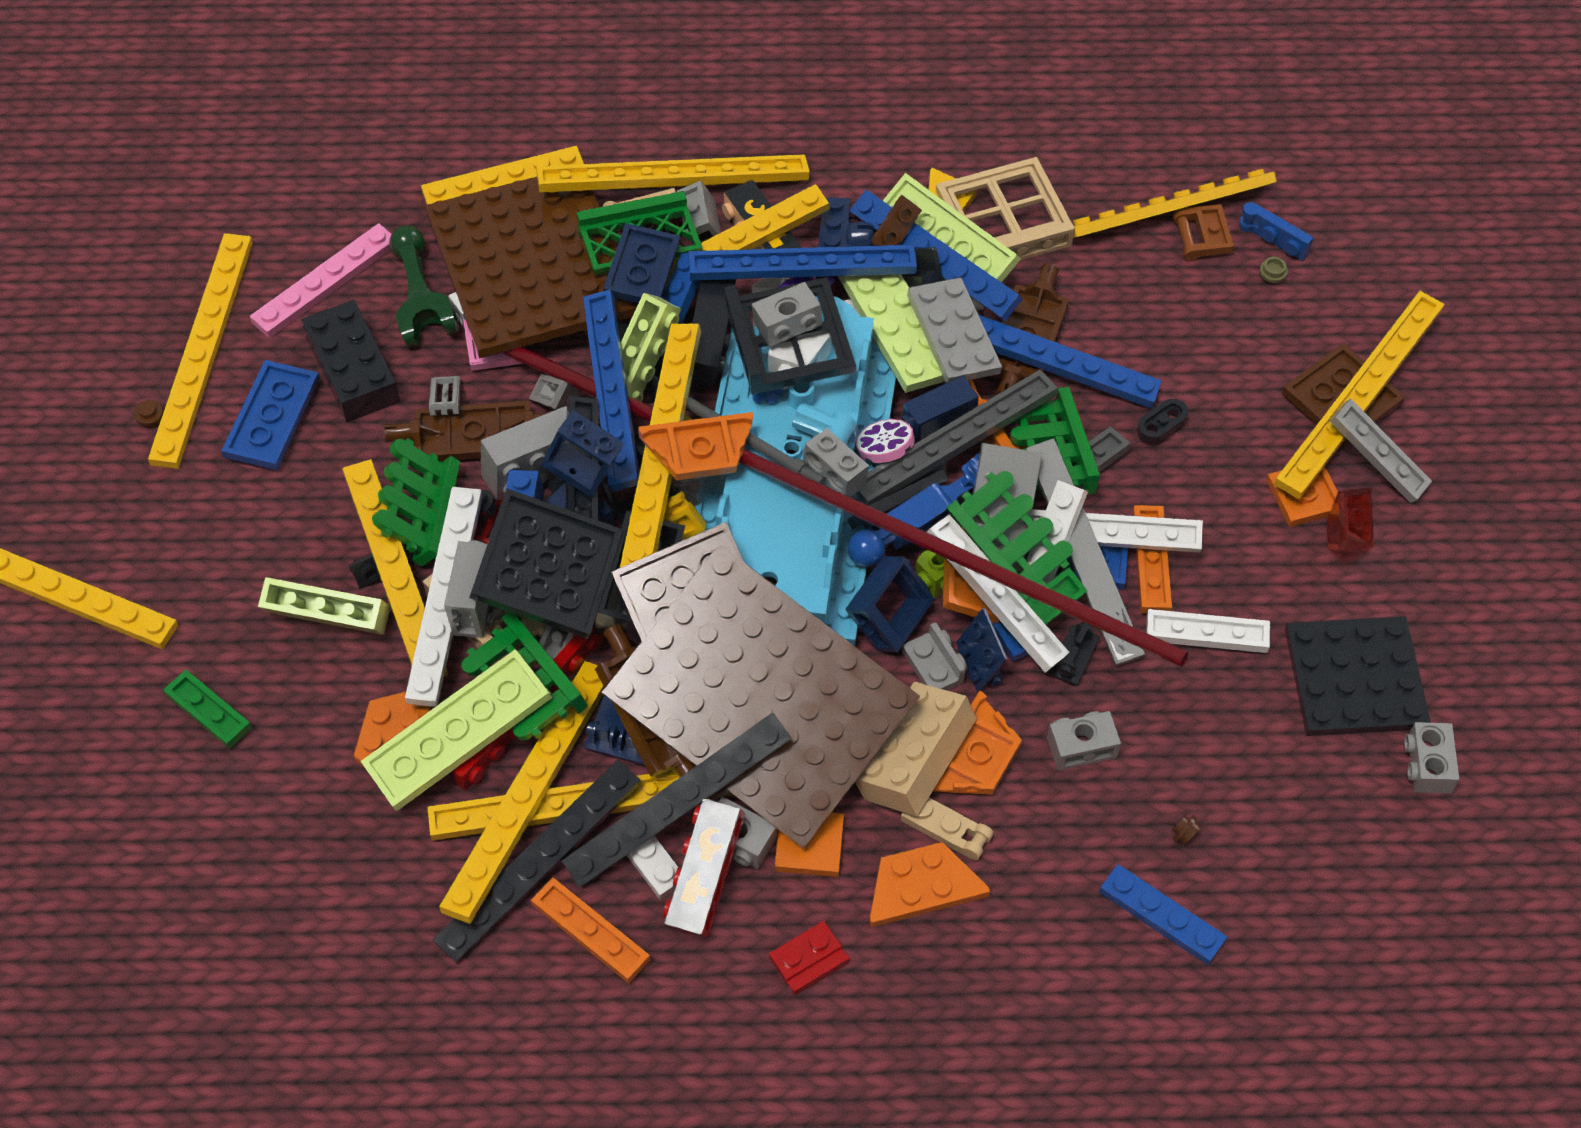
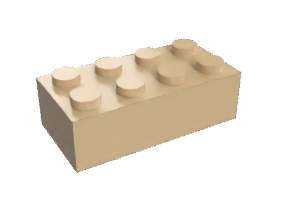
[855,682,977,816]

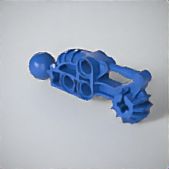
[848,454,980,567]

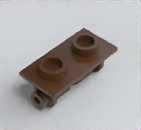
[871,194,922,246]

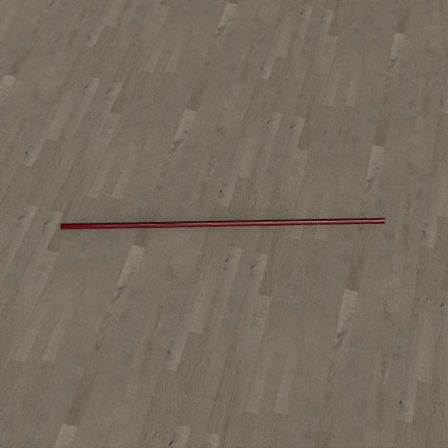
[503,347,1189,667]

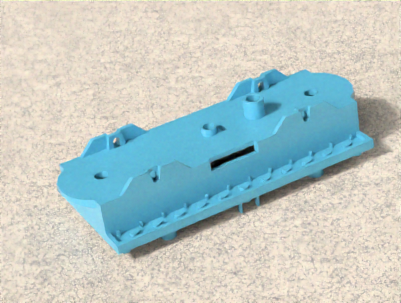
[694,297,896,646]

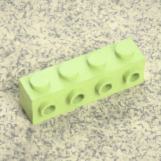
[596,293,681,402]

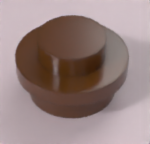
[133,400,163,428]
[1172,815,1201,845]

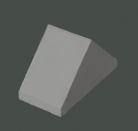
[529,373,580,411]

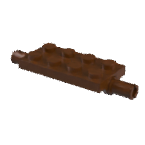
[986,263,1069,396]
[384,400,550,461]
[595,624,695,778]

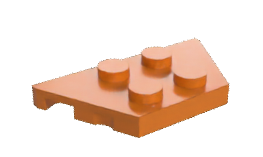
[638,412,754,480]
[932,691,1022,795]
[354,692,434,768]
[869,842,990,928]

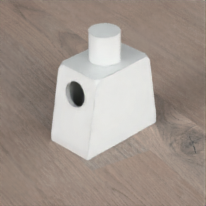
[768,333,831,389]

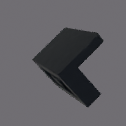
[901,247,943,288]

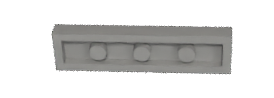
[1329,399,1432,503]

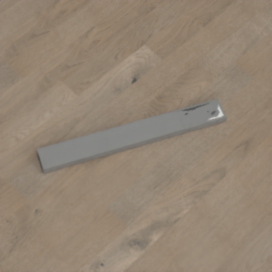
[1026,438,1145,667]

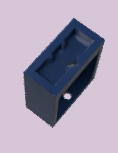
[901,376,979,444]
[541,410,625,498]
[845,556,935,652]

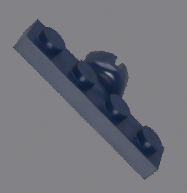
[816,197,875,280]

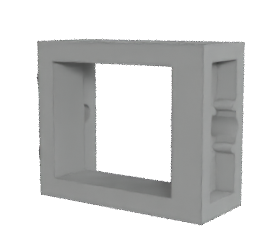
[444,540,490,638]

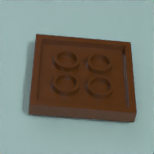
[1282,343,1405,448]

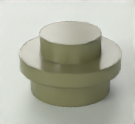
[1259,256,1288,283]

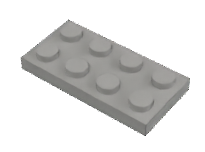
[907,278,1002,383]

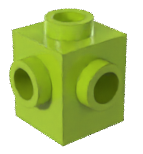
[915,550,944,599]

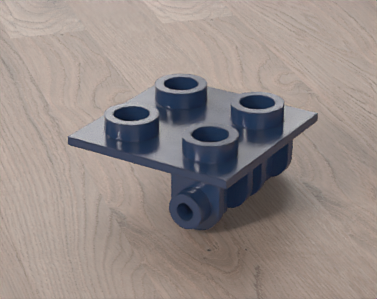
[956,608,1007,693]
[584,695,644,765]

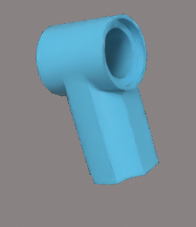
[792,402,857,444]

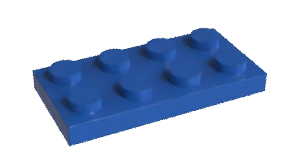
[221,360,320,470]

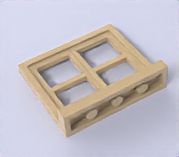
[936,157,1075,260]

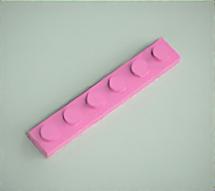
[250,223,391,339]

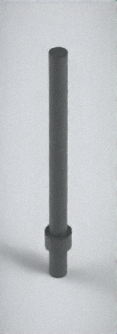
[686,396,826,485]

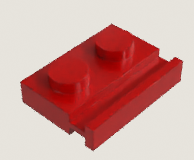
[769,921,850,996]

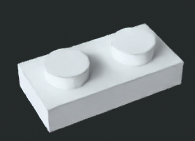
[627,836,678,900]

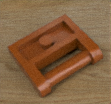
[1172,204,1234,261]

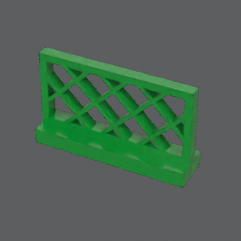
[577,191,702,275]

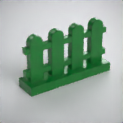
[1010,387,1100,495]
[372,438,460,566]
[945,471,1073,601]
[462,612,588,741]

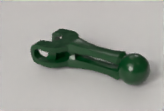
[389,225,460,348]

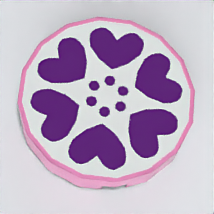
[856,419,915,464]

